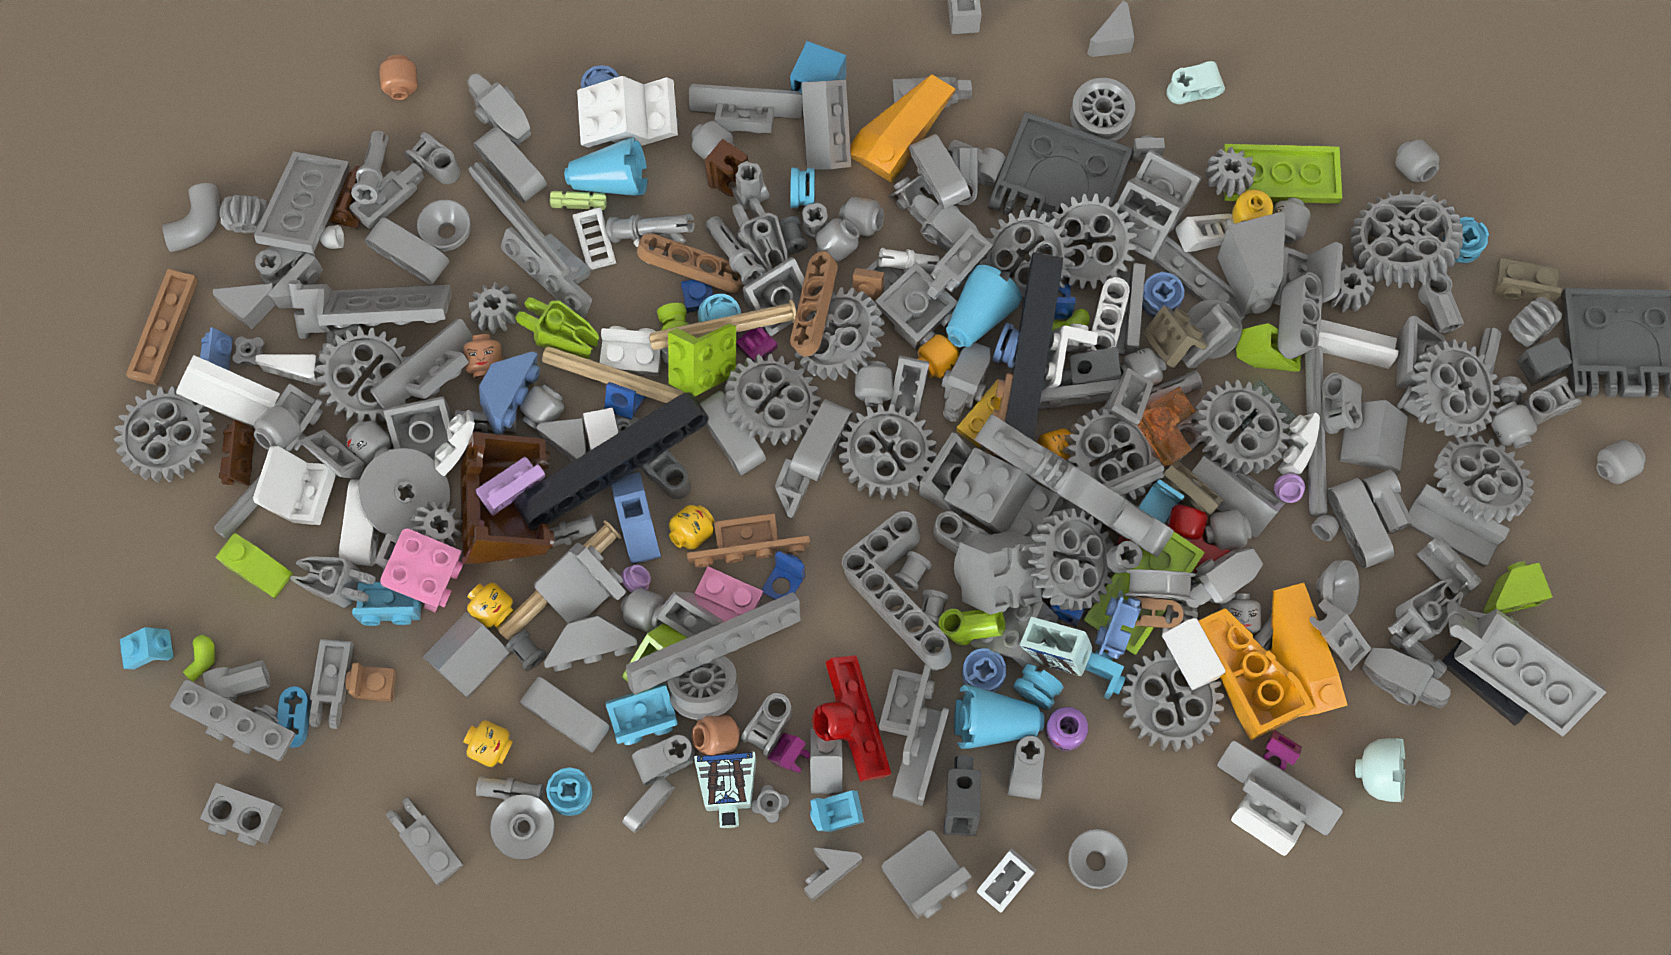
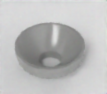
[417,200,471,251]
[1316,560,1360,615]
[1068,829,1128,889]

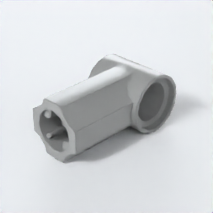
[947,139,1006,186]
[952,147,979,206]
[732,161,770,211]
[1418,272,1464,335]
[1361,470,1413,534]
[203,660,271,702]

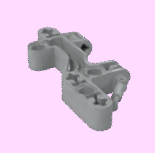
[974,414,1174,557]

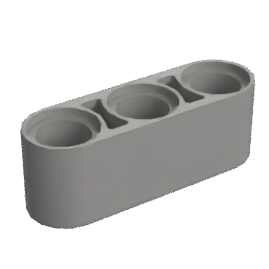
[473,126,547,203]
[909,134,971,209]
[364,217,450,285]
[1278,272,1323,359]
[700,390,766,476]
[790,399,853,482]
[1327,478,1394,568]
[519,676,611,753]

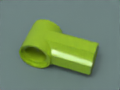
[938,609,1006,646]

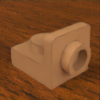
[853,268,884,302]
[345,663,397,702]

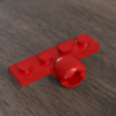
[1116,505,1231,573]
[812,655,892,782]

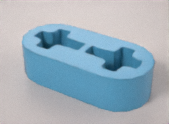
[276,686,311,748]

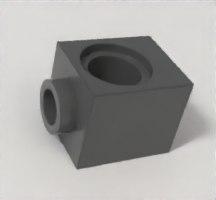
[1517,337,1572,386]

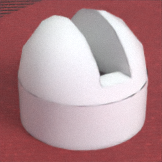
[320,225,344,249]

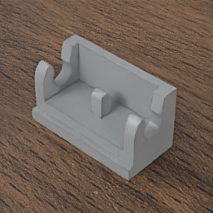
[1182,304,1240,368]
[1309,599,1371,671]

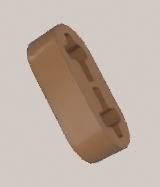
[1135,597,1184,628]

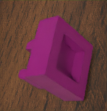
[736,327,778,362]
[1263,730,1302,771]
[767,733,810,773]

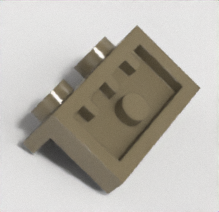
[1494,258,1562,303]
[1143,305,1208,368]
[1160,460,1224,517]

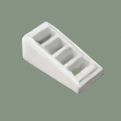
[573,207,617,271]
[1175,213,1235,252]
[255,354,322,386]

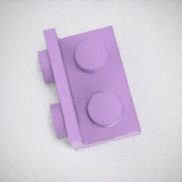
[476,457,545,516]

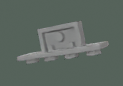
[689,84,803,134]
[500,227,592,318]
[371,318,472,409]
[879,647,939,766]
[170,680,296,761]
[1217,740,1343,835]

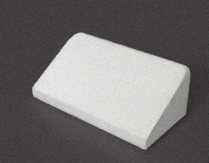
[1162,617,1225,690]
[1231,796,1305,856]

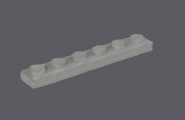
[626,592,801,695]

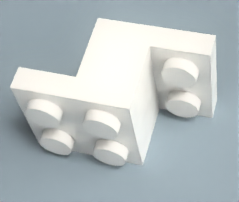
[577,76,678,147]

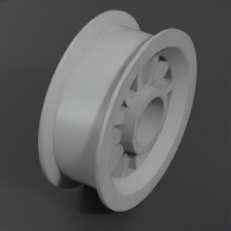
[1070,78,1135,142]
[1124,570,1196,600]
[667,655,738,720]

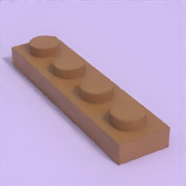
[126,269,199,386]

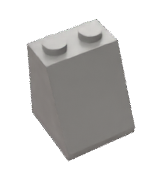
[1217,212,1286,315]

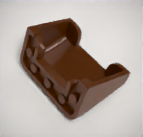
[460,432,554,564]

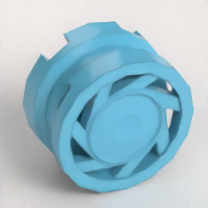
[791,168,815,209]
[1442,217,1489,264]
[697,294,741,322]
[1013,664,1064,710]
[546,767,593,816]

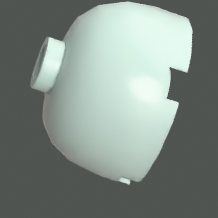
[1355,738,1405,802]

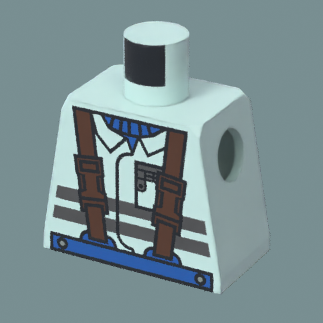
[1020,617,1093,676]
[694,752,756,828]

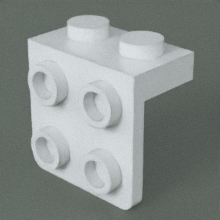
[1042,324,1098,389]
[253,446,336,525]

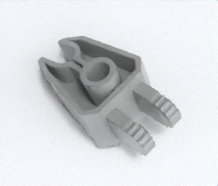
[467,73,531,145]
[909,194,979,252]
[732,197,788,273]
[941,342,990,422]
[1181,548,1263,608]
[290,557,376,608]
[1388,579,1463,650]
[1362,648,1451,709]

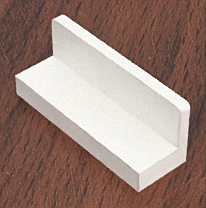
[1318,319,1399,369]
[176,355,280,428]

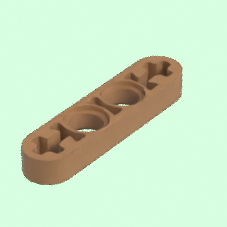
[637,233,745,293]
[790,251,838,357]

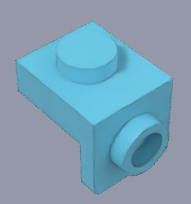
[120,627,174,670]
[1085,651,1126,700]
[810,790,864,832]

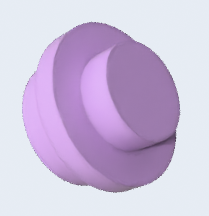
[1274,473,1305,503]
[621,565,651,592]

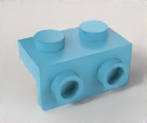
[352,582,421,626]
[605,682,678,745]

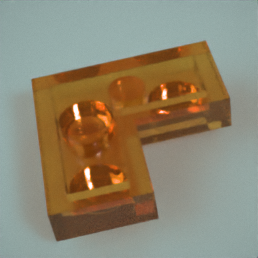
[1138,386,1196,468]

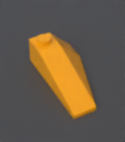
[850,74,956,184]
[1270,582,1347,717]
[1198,608,1314,741]

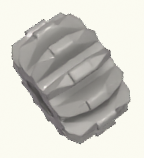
[1205,146,1256,198]
[219,194,268,234]
[1331,262,1375,313]
[469,282,520,334]
[1508,297,1562,347]
[410,500,462,547]

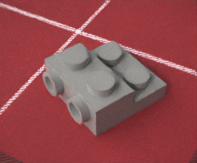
[875,262,957,349]

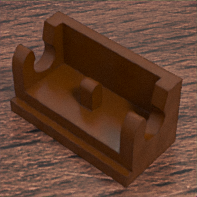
[705,139,749,197]

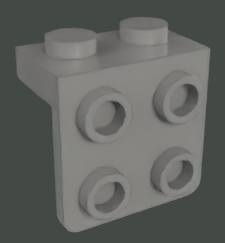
[1272,242,1343,306]
[534,542,626,624]
[971,601,1059,670]
[882,830,971,919]

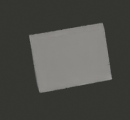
[743,257,813,336]
[1396,316,1445,389]
[383,396,453,458]
[1339,400,1408,473]
[919,433,973,516]
[423,612,511,698]

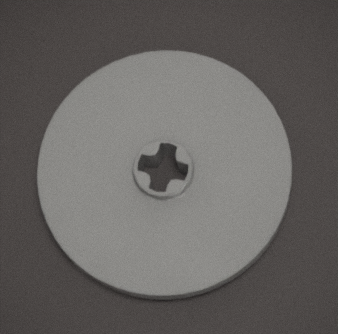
[358,448,450,538]

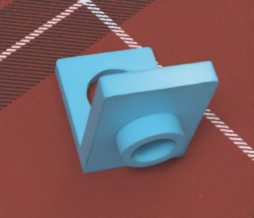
[1138,479,1185,524]

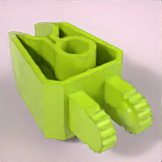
[515,297,599,359]

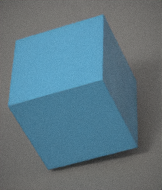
[790,41,846,93]

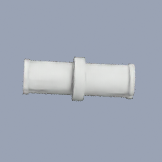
[878,248,939,273]

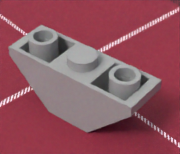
[544,615,638,672]

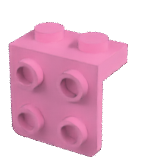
[380,529,464,613]

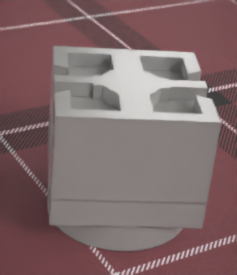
[954,530,1042,614]

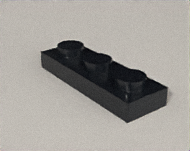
[1442,639,1528,726]

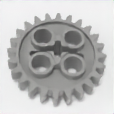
[1046,194,1139,289]
[980,210,1075,306]
[794,287,885,381]
[315,327,411,422]
[1411,339,1500,438]
[723,354,821,445]
[1193,380,1290,475]
[114,386,216,483]
[839,403,936,500]
[1062,407,1160,502]
[1434,436,1534,523]
[1028,508,1113,611]
[1120,648,1224,752]

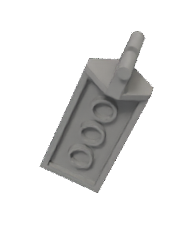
[288,280,452,339]
[1447,601,1607,736]

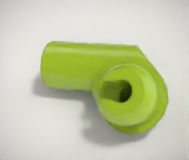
[1052,309,1090,331]
[182,635,215,682]

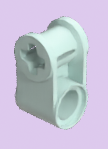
[1166,61,1225,104]

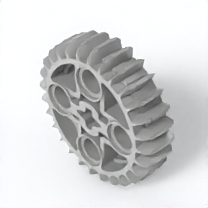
[1351,189,1463,288]

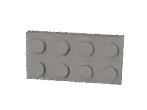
[254,151,350,253]

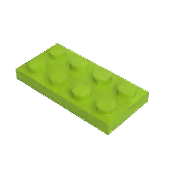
[1222,144,1342,204]
[1083,532,1205,655]

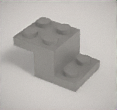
[1102,150,1202,260]
[944,447,1065,539]

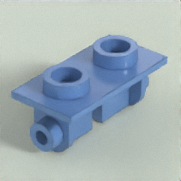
[200,327,233,371]
[1094,590,1142,659]

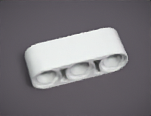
[1086,277,1129,352]
[339,479,380,566]

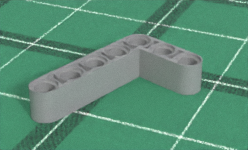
[842,511,952,670]

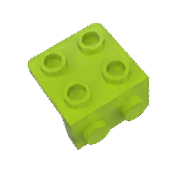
[668,323,736,396]

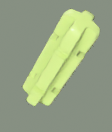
[550,191,607,210]

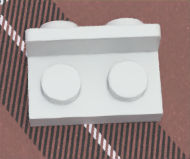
[600,326,662,377]

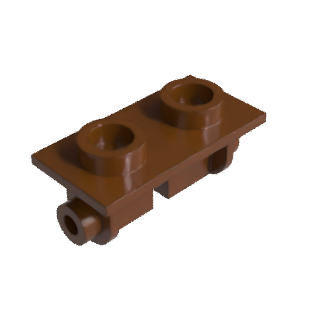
[330,166,360,229]
[219,420,255,486]

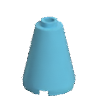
[564,137,648,196]
[946,265,1022,347]
[954,685,1044,749]

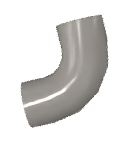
[162,183,220,252]

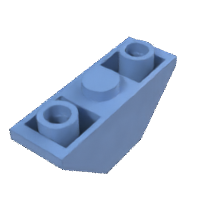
[479,352,540,435]
[612,472,661,565]

